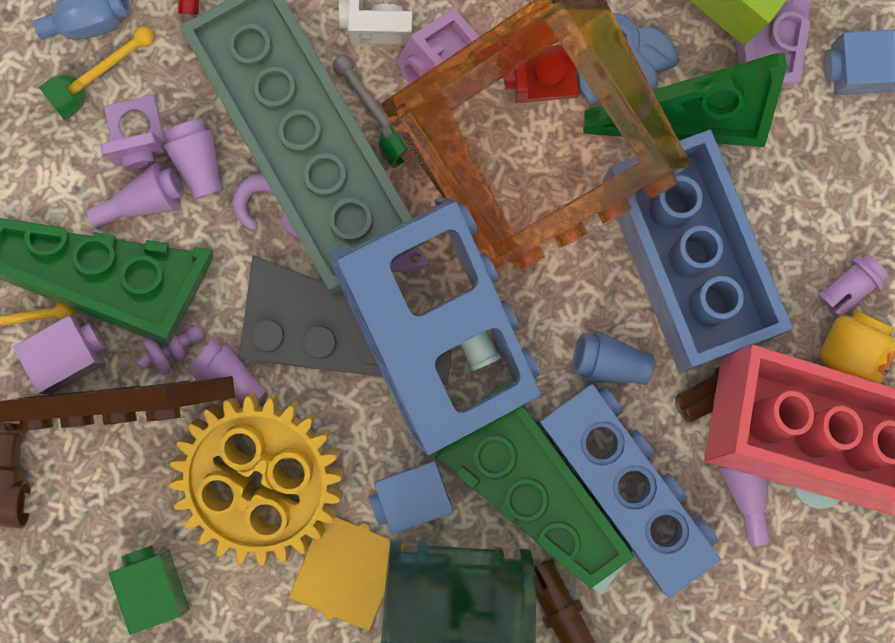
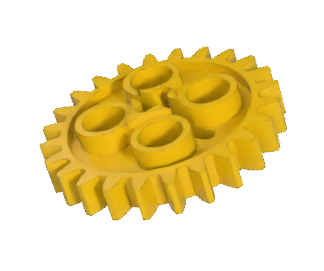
[169,392,345,566]

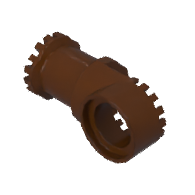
[0,423,31,529]

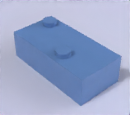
[602,129,793,374]

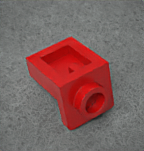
[503,41,579,103]

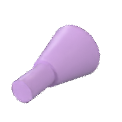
[87,162,184,228]
[717,465,770,546]

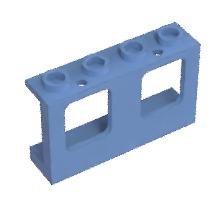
[326,197,541,455]

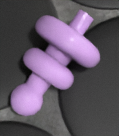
[137,325,204,375]

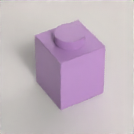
[13,315,107,394]

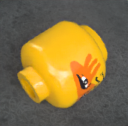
[819,310,895,384]

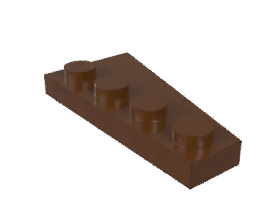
[0,376,235,431]

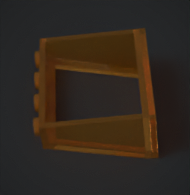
[381,0,692,272]

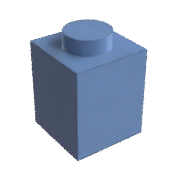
[824,29,895,95]
[369,460,453,535]

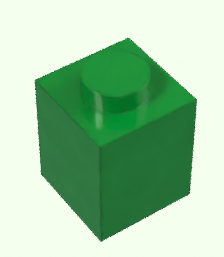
[108,545,190,635]

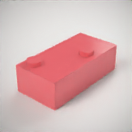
[704,344,895,516]

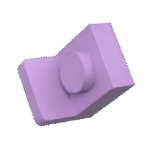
[396,8,488,100]

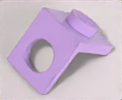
[100,95,167,170]

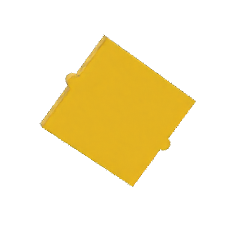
[289,516,404,631]

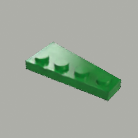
[0,218,213,347]
[432,382,635,589]

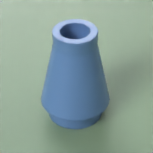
[572,331,655,385]

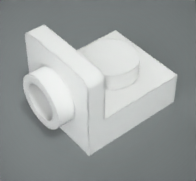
[339,0,413,45]

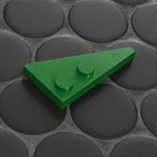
[583,53,787,147]

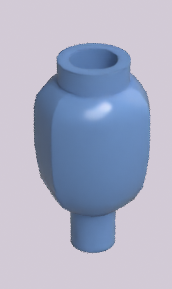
[34,0,131,40]

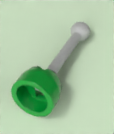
[333,55,425,168]

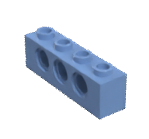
[537,384,722,598]

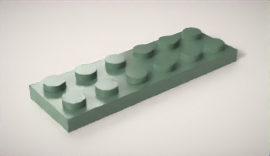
[179,0,425,295]

